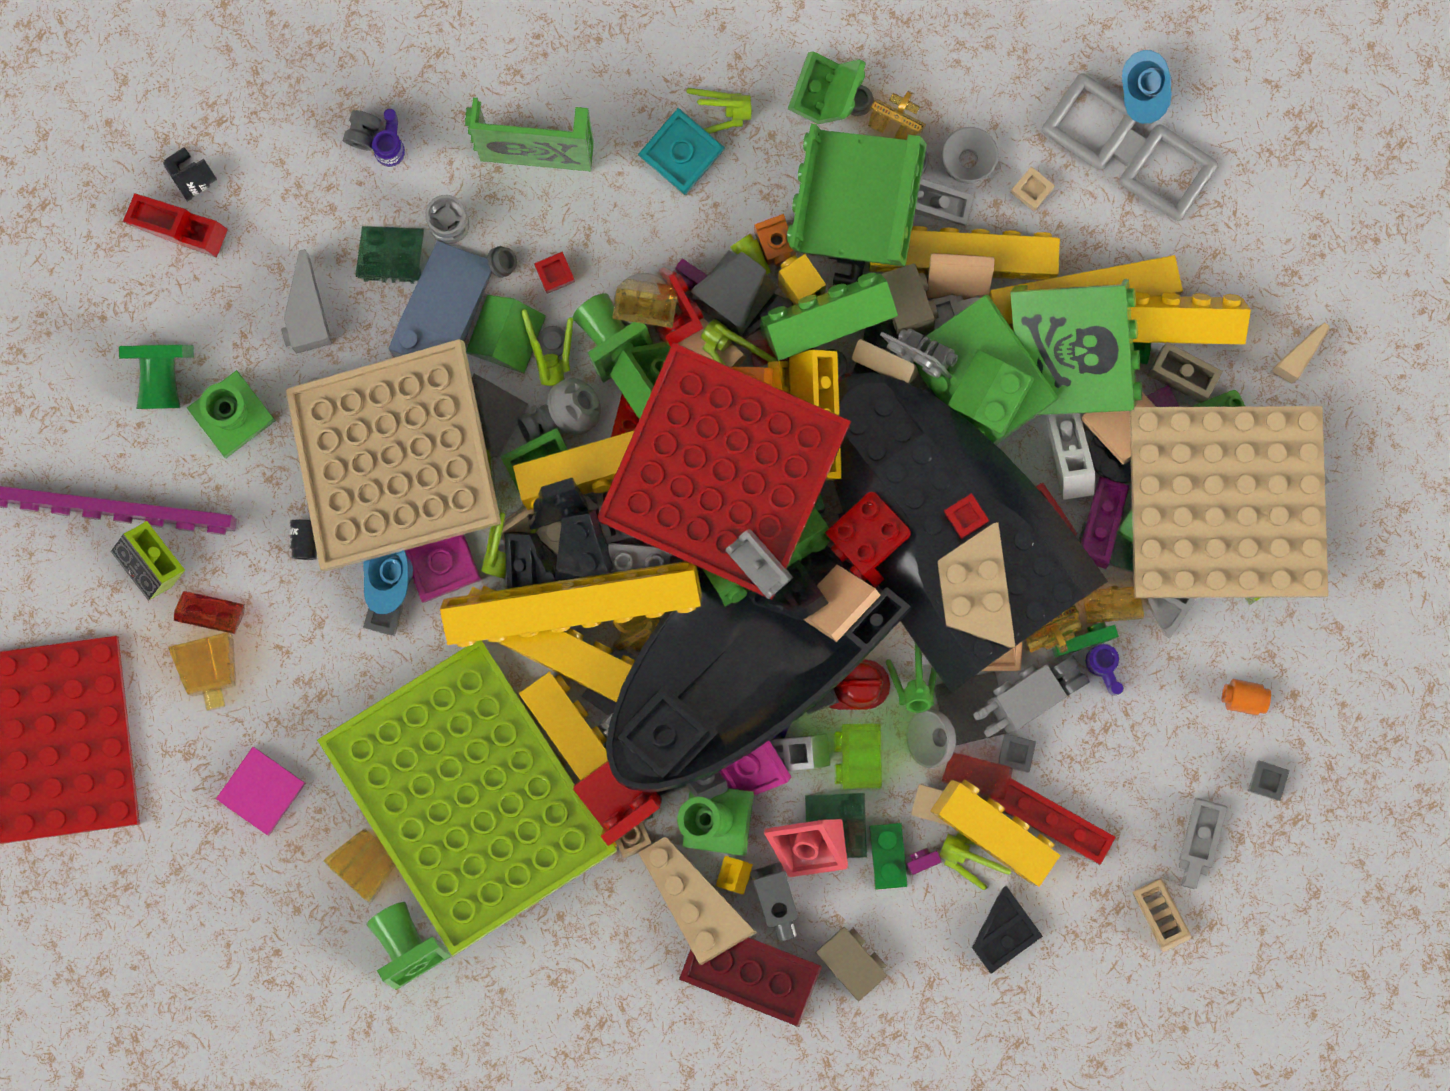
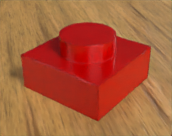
[534,251,575,294]
[944,493,989,539]

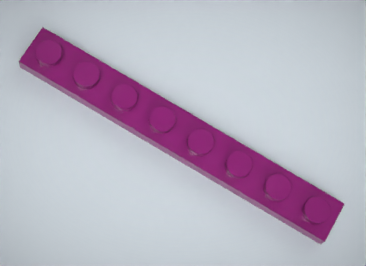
[0,486,237,535]

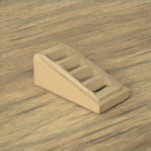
[1272,323,1330,384]
[1133,878,1191,953]

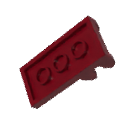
[679,938,823,1027]

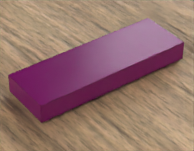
[1081,476,1130,569]

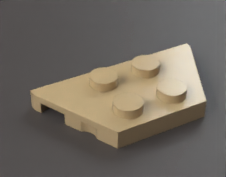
[937,523,1015,648]

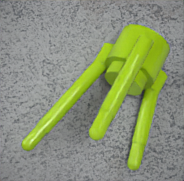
[686,88,751,134]
[521,309,574,386]
[701,319,777,366]
[481,512,540,579]
[939,832,1011,890]

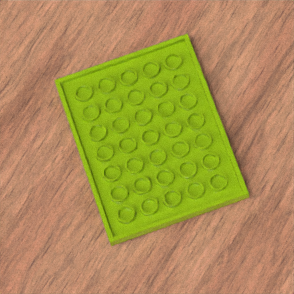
[317,640,617,957]

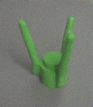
[885,642,937,713]

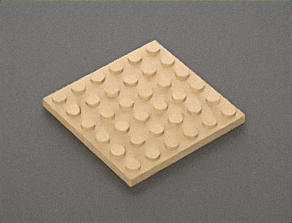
[286,339,501,572]
[1130,406,1328,598]

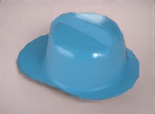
[1122,50,1172,124]
[363,550,413,614]

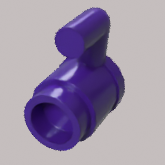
[372,109,405,167]
[1085,644,1124,696]

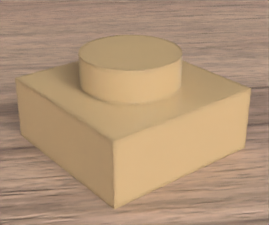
[1010,166,1055,212]

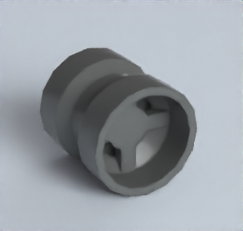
[342,110,381,151]
[517,404,559,443]
[1050,655,1090,696]

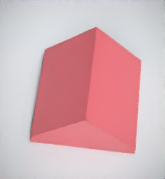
[764,819,848,877]

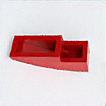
[123,193,228,258]

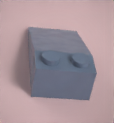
[388,241,492,357]

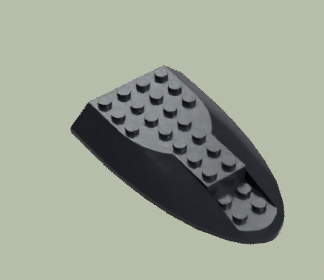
[833,373,1108,693]
[606,545,911,792]

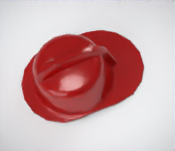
[829,659,891,710]

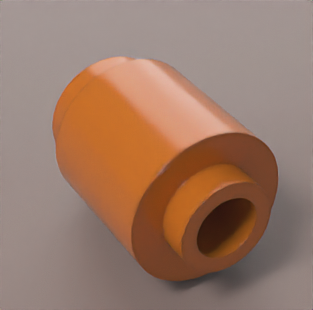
[1221,679,1271,716]

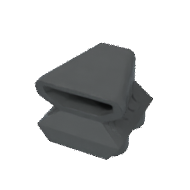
[691,250,778,336]

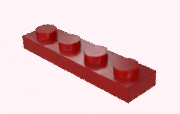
[990,774,1116,865]

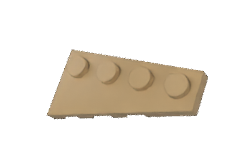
[638,837,757,965]

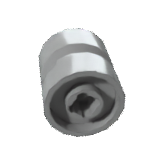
[425,195,470,244]

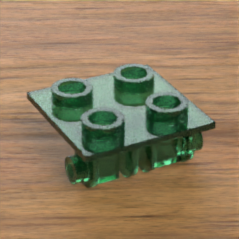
[355,226,424,284]
[805,793,867,858]

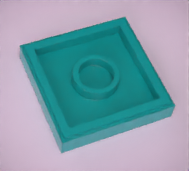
[638,108,725,196]

